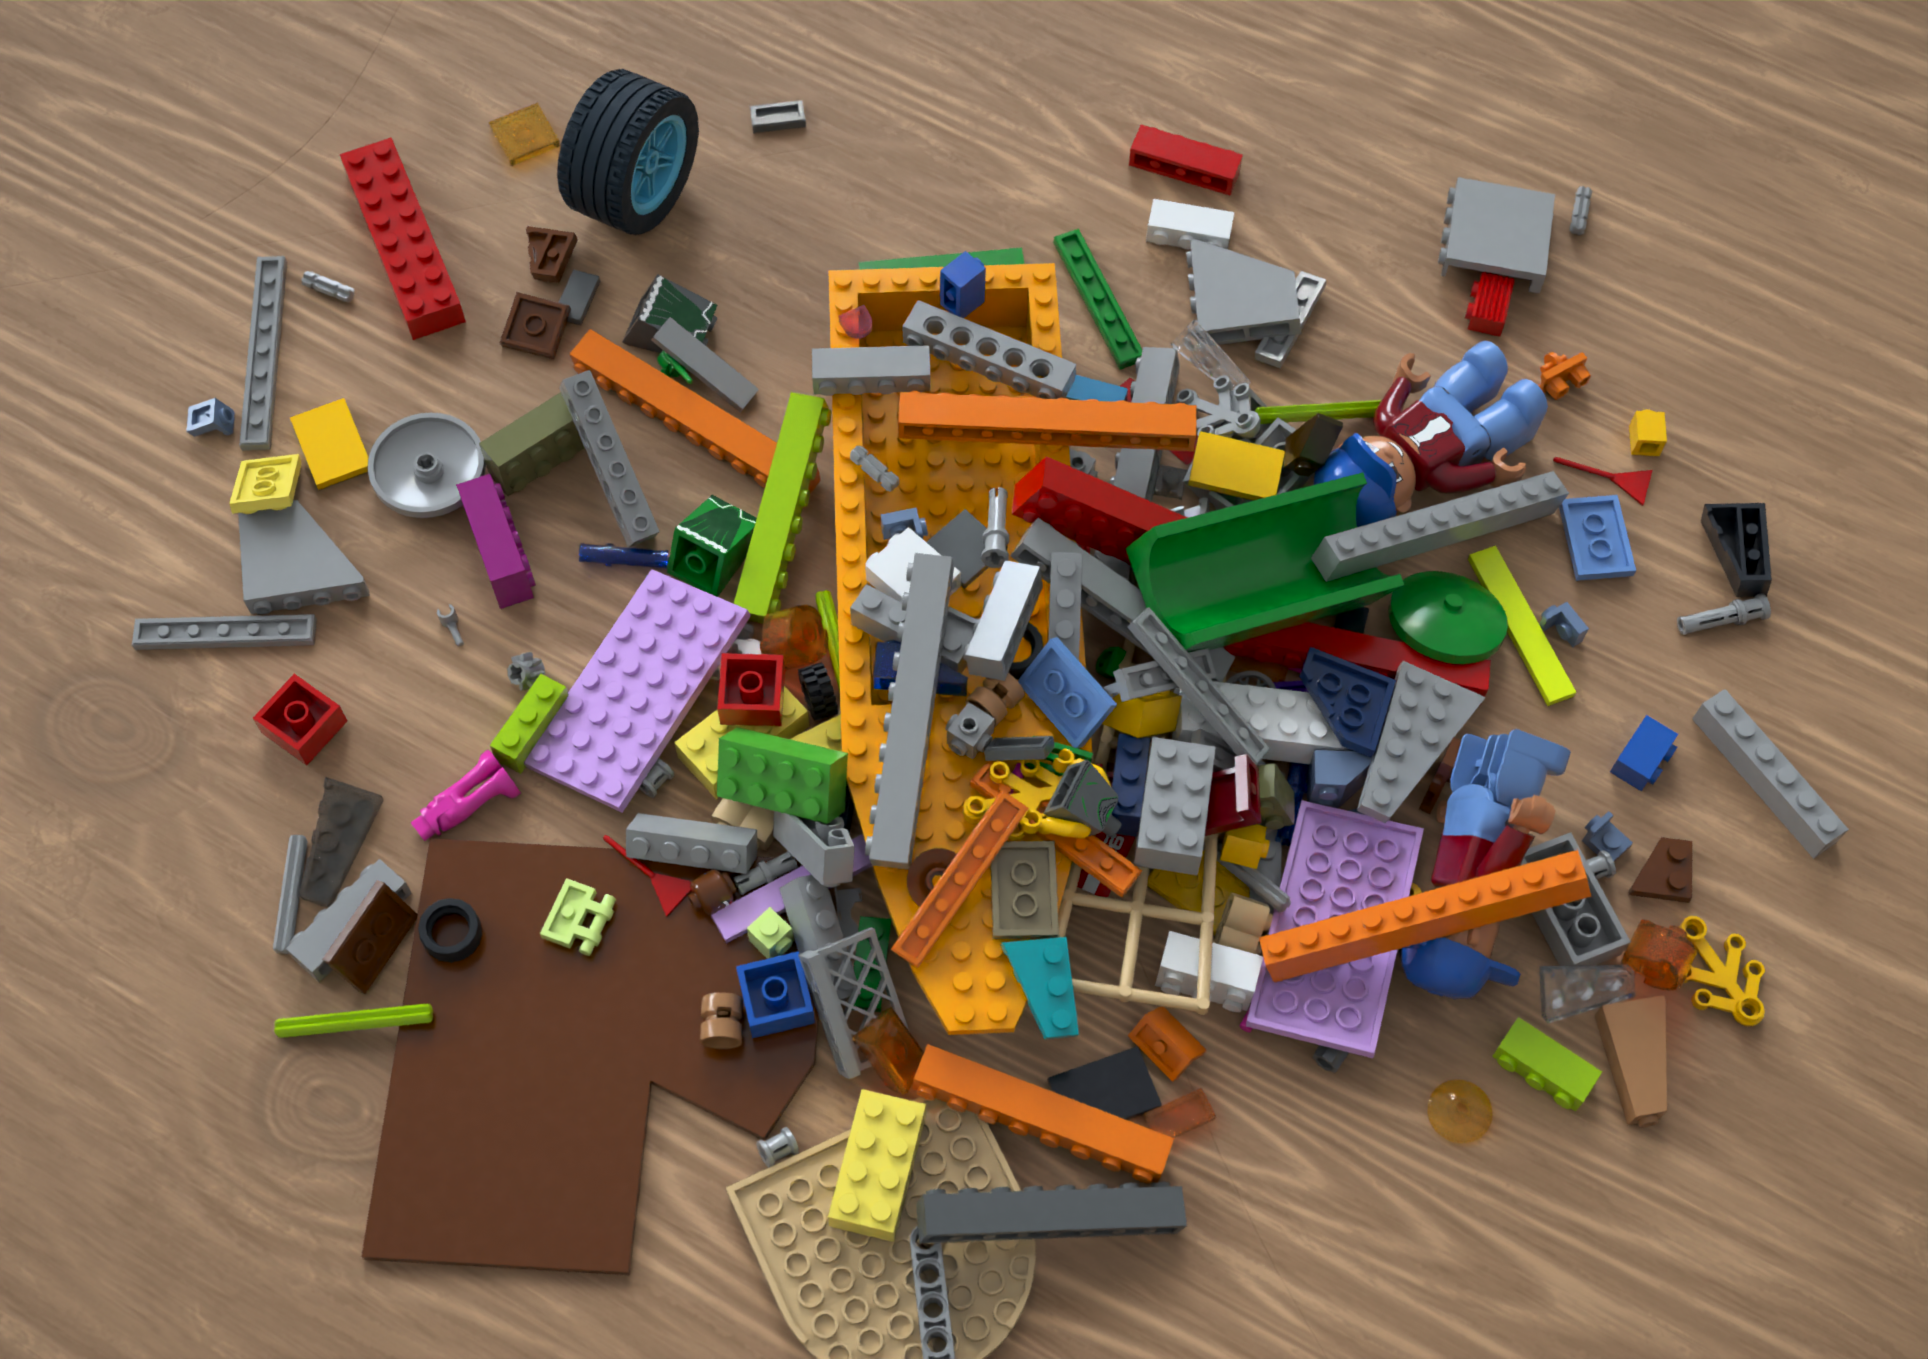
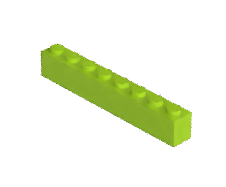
[734,392,831,625]

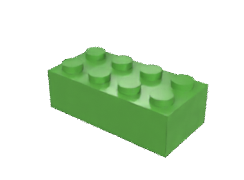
[717,727,848,824]

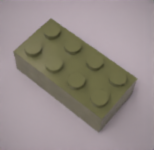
[479,392,585,497]

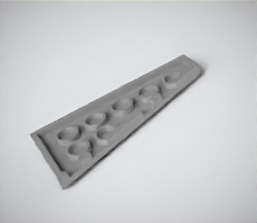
[1357,661,1486,823]

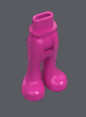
[410,749,521,841]

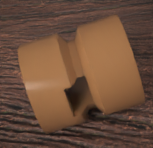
[966,673,1025,727]
[700,993,743,1049]

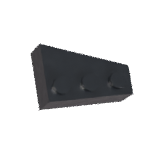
[1701,503,1772,597]

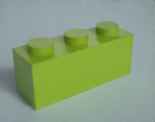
[490,674,569,774]
[1492,1017,1602,1112]

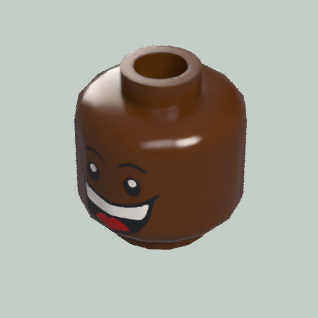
[688,869,737,916]

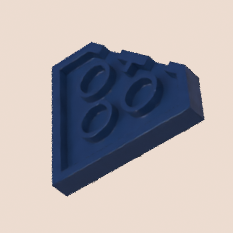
[1299,647,1396,757]

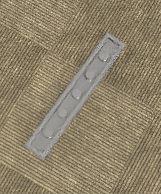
[1127,607,1270,765]
[132,614,317,650]

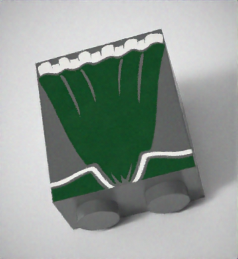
[622,274,718,353]

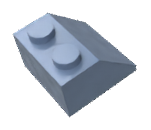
[1306,750,1372,808]

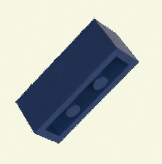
[1111,734,1150,837]

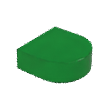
[1096,647,1127,678]

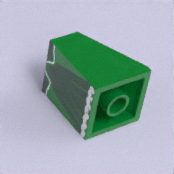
[667,495,757,597]

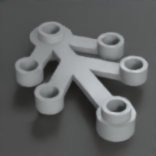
[1176,376,1261,438]

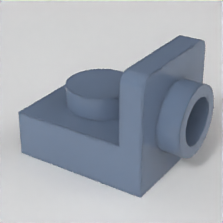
[186,398,234,437]
[881,508,928,540]
[1539,602,1589,647]
[1582,811,1633,862]

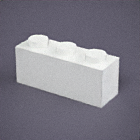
[1146,199,1234,250]

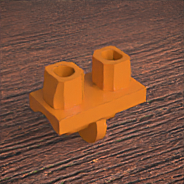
[1538,352,1591,400]

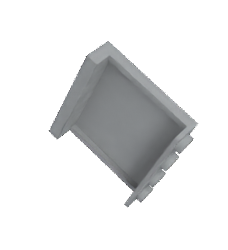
[1438,177,1555,294]

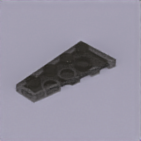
[299,777,384,908]

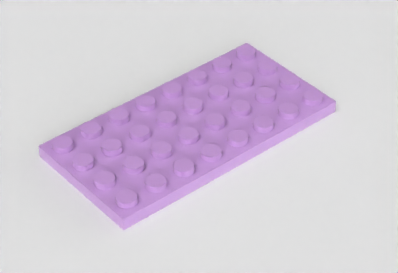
[524,569,751,813]
[1246,800,1424,1058]

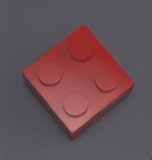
[717,653,785,726]
[253,673,348,766]

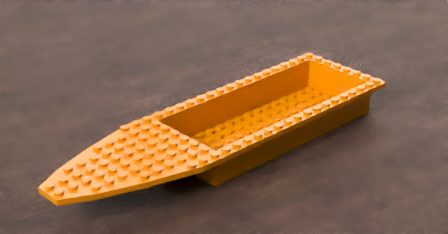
[828,263,1092,1035]

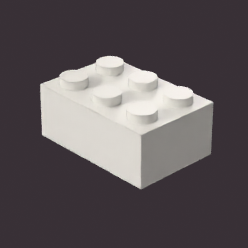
[1155,931,1263,1012]

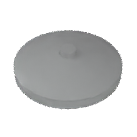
[368,413,486,518]

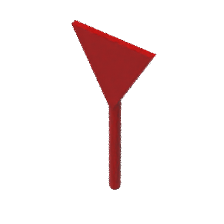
[1553,457,1653,506]
[603,835,691,918]

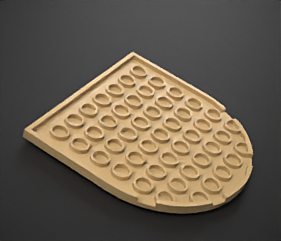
[726,1097,1036,1359]

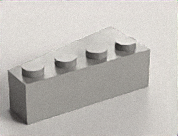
[773,811,854,887]

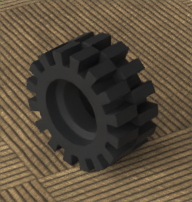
[798,662,838,721]

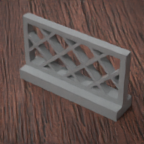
[1102,648,1217,702]
[798,927,914,1079]

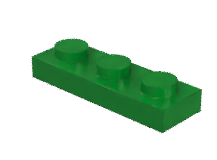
[852,916,891,1013]

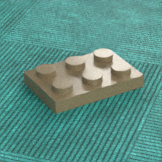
[990,841,1059,939]

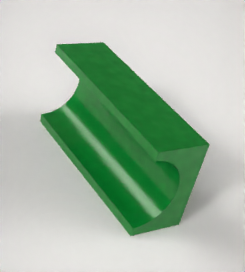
[1126,472,1404,653]

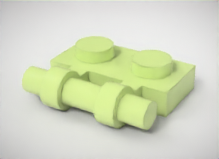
[540,878,616,956]

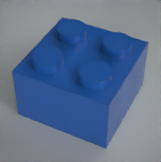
[736,951,815,1038]

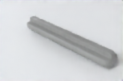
[273,835,308,954]
[1203,838,1291,912]

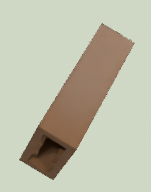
[1594,995,1667,1128]

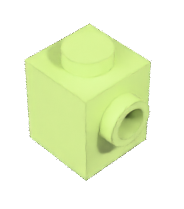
[747,907,794,959]

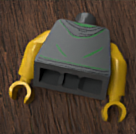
[1022,749,1121,838]

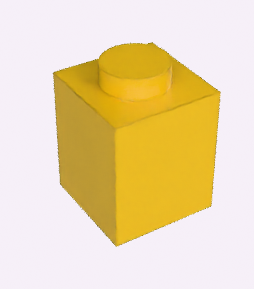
[1629,410,1667,456]
[1220,824,1270,869]

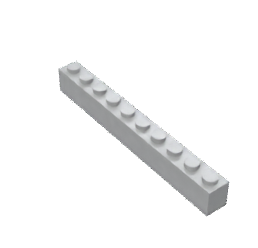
[1094,347,1180,585]
[1311,471,1569,582]
[865,553,954,870]

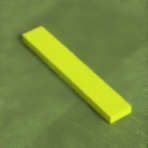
[1468,545,1576,706]

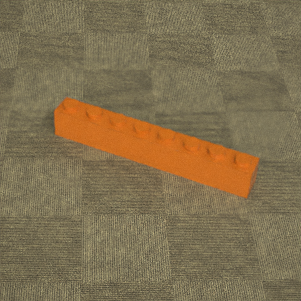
[912,1044,1174,1184]

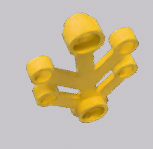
[963,759,1063,841]
[1673,916,1765,1026]

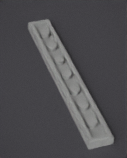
[239,256,287,451]

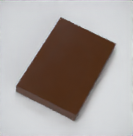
[322,880,417,994]

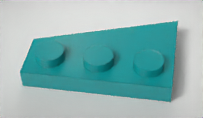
[1000,937,1079,1040]

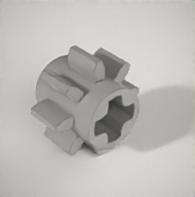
[507,652,545,691]

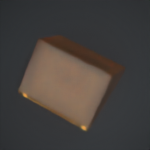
[852,1007,924,1095]

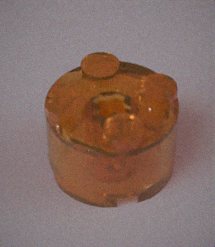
[760,604,828,670]
[1621,919,1697,991]

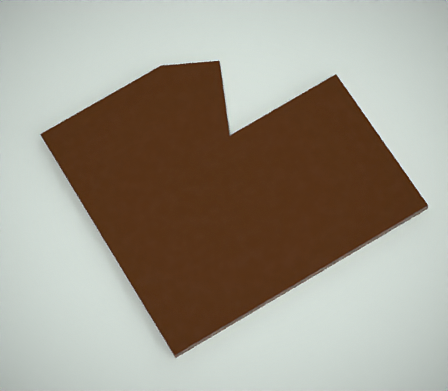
[361,838,830,1275]

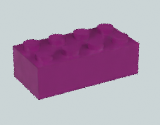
[456,474,536,609]

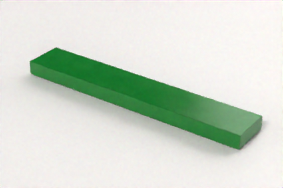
[1053,229,1143,370]
[859,247,1024,270]

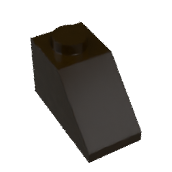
[1284,413,1343,477]

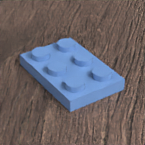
[1559,495,1636,581]
[1018,637,1117,749]

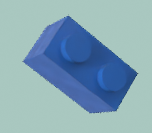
[940,251,986,318]
[1610,715,1678,791]

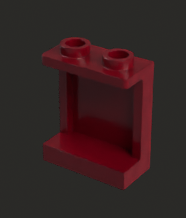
[1205,754,1261,836]

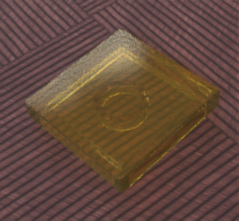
[488,103,560,166]

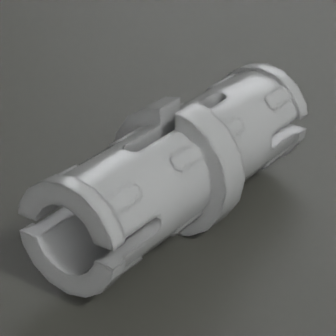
[733,851,798,896]

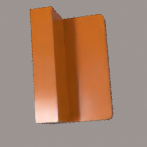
[1128,1006,1206,1082]

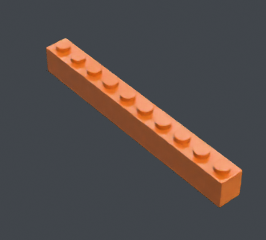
[570,329,821,494]
[898,391,1196,451]
[1259,850,1591,983]

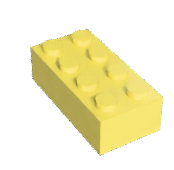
[674,686,810,799]
[828,1089,926,1242]

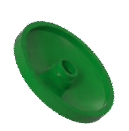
[1388,571,1508,664]

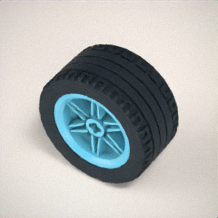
[557,69,699,235]

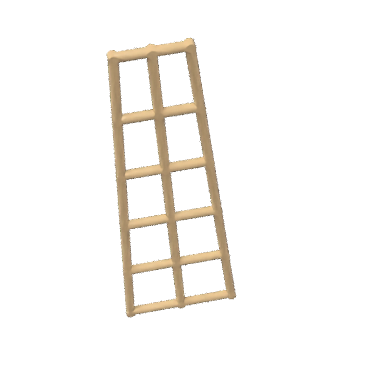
[1058,638,1226,1015]

